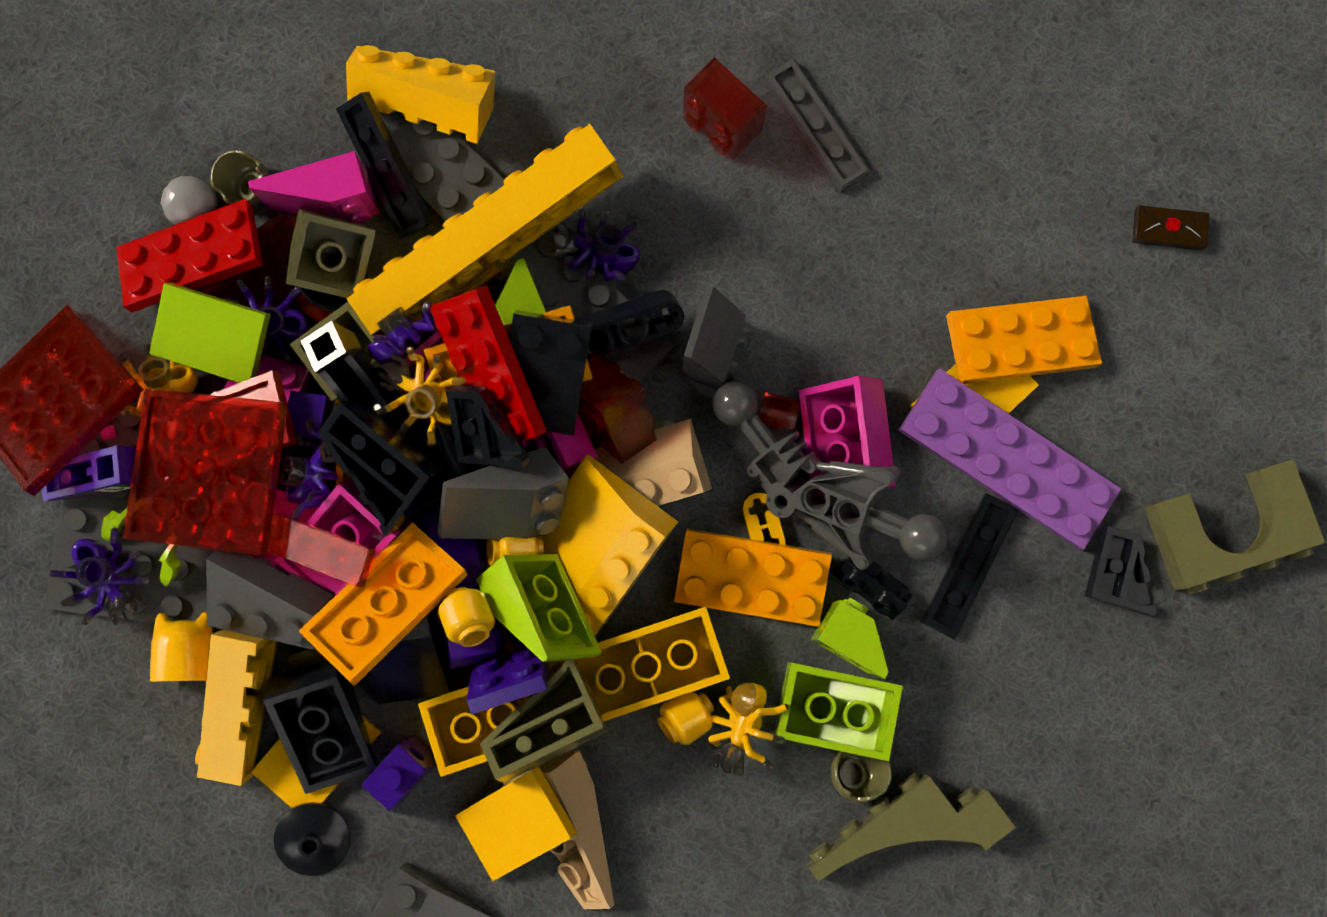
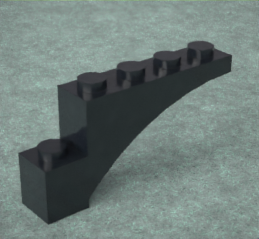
[301,321,442,519]

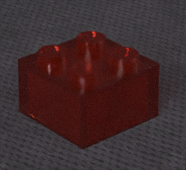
[683,57,767,160]
[578,353,657,464]

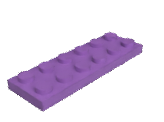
[898,369,1121,550]

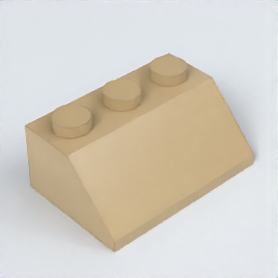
[594,419,712,506]

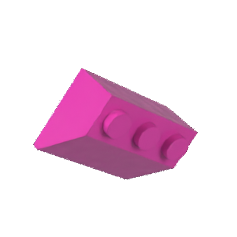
[798,376,896,497]

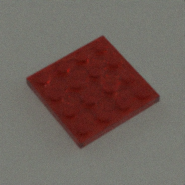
[0,305,144,496]
[123,389,288,556]

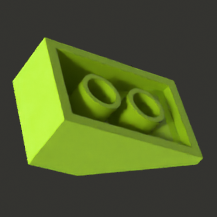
[476,554,602,662]
[773,662,903,761]

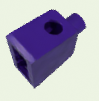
[362,734,436,812]

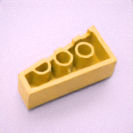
[346,45,495,144]
[195,629,278,786]

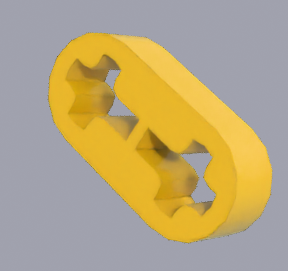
[742,493,786,545]

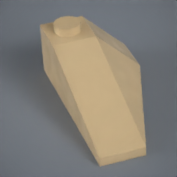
[503,750,614,909]

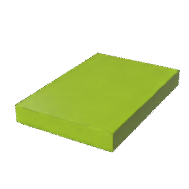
[149,283,271,383]

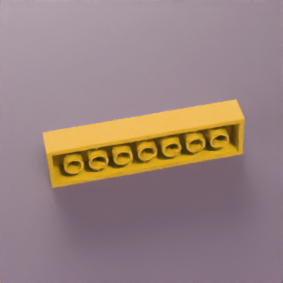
[346,124,624,338]
[418,607,730,777]

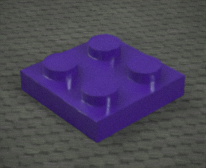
[466,646,549,714]

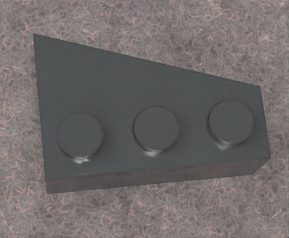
[206,539,334,650]

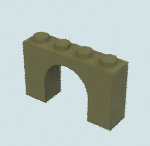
[1144,459,1325,594]

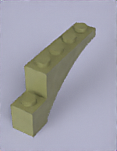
[806,773,1016,882]

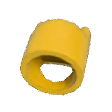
[150,612,213,682]

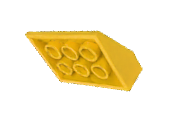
[536,454,678,637]

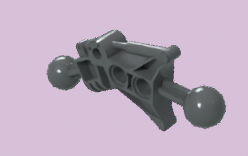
[712,381,948,570]

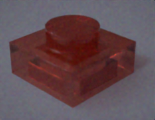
[759,392,800,430]

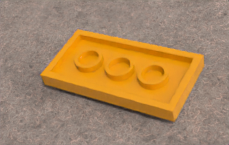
[946,296,1102,384]
[299,522,467,686]
[674,528,832,627]

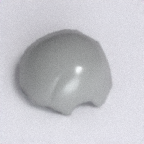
[160,176,218,225]

